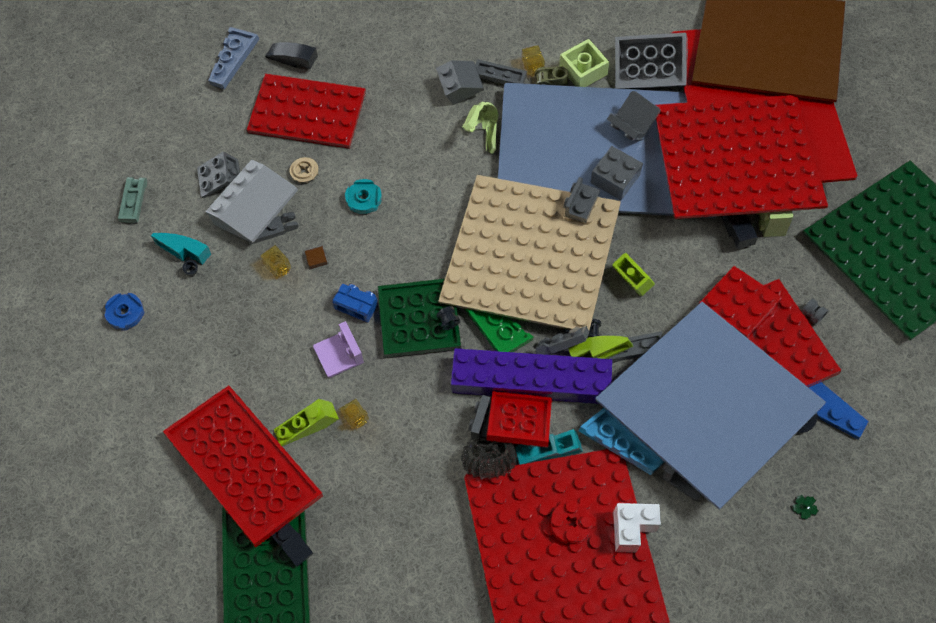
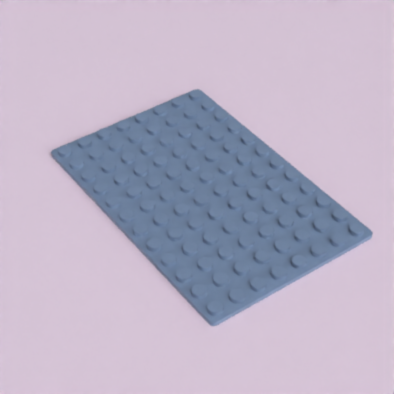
[498,83,717,218]

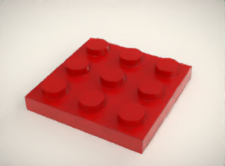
[699,266,782,338]
[487,391,552,447]

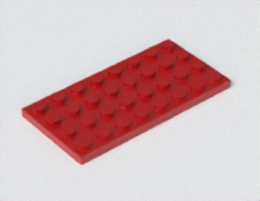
[163,385,323,547]

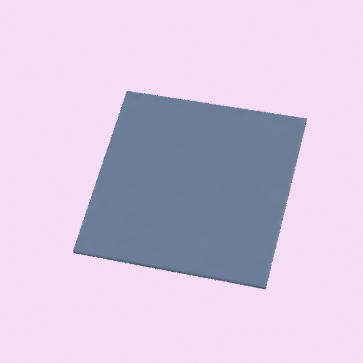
[595,302,826,510]

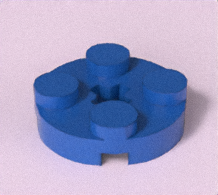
[104,293,145,331]

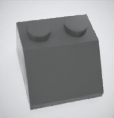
[436,60,484,105]

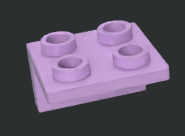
[313,321,364,378]

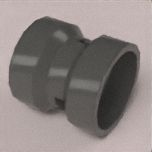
[801,298,828,325]

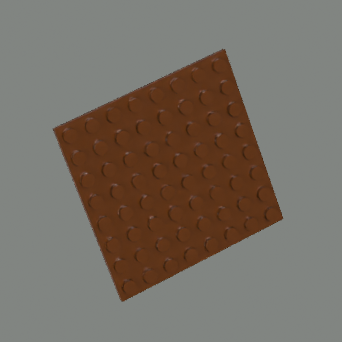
[692,0,846,102]

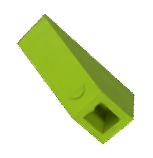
[273,399,339,446]

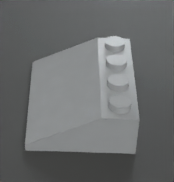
[615,33,688,89]
[205,160,298,243]

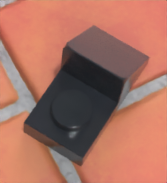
[272,523,313,567]

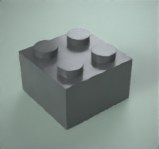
[590,146,643,201]

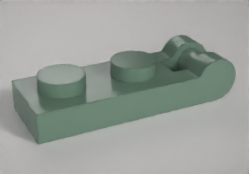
[118,177,147,223]

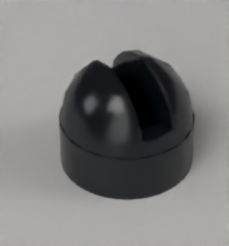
[182,260,198,276]

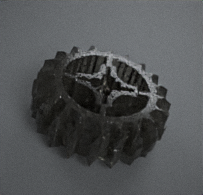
[461,436,517,480]

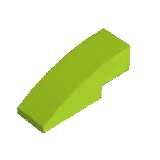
[568,336,634,359]

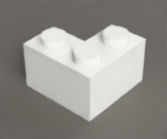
[613,503,661,552]

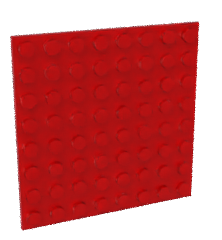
[656,95,828,219]

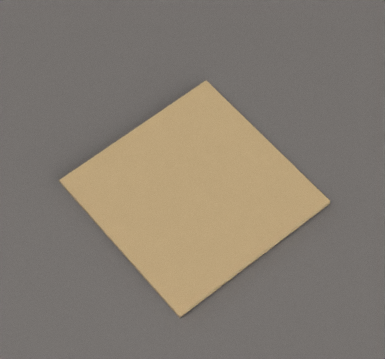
[438,175,621,331]

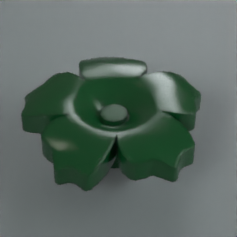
[792,495,819,520]

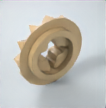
[290,157,319,184]

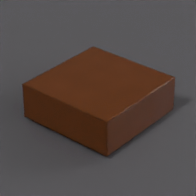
[305,246,328,269]

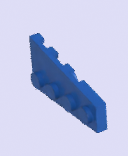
[809,382,869,440]

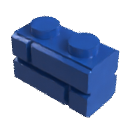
[332,284,378,323]

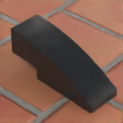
[265,42,318,69]
[721,214,758,249]

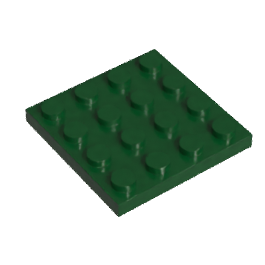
[378,278,462,358]

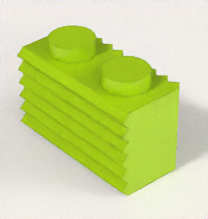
[613,253,655,296]

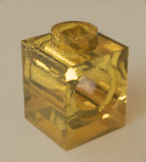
[522,45,545,75]
[260,245,291,279]

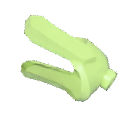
[462,102,499,154]

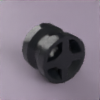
[436,306,460,330]

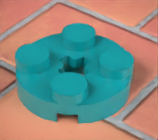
[345,179,382,214]

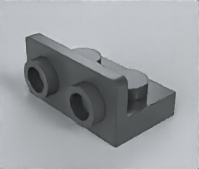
[563,177,600,223]

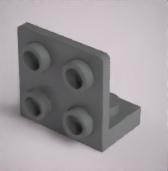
[197,152,240,198]

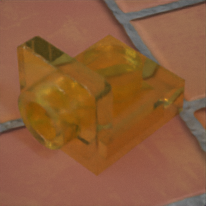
[339,399,369,429]

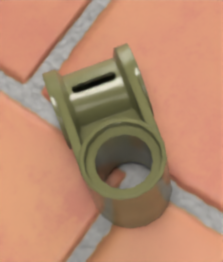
[534,66,568,86]

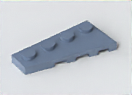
[208,27,259,89]

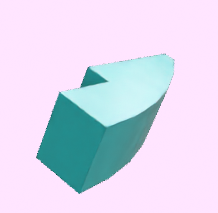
[151,233,211,265]
[515,429,583,464]

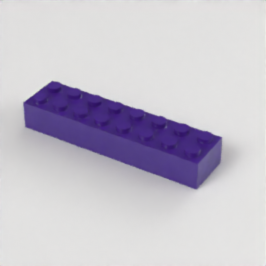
[451,348,612,404]

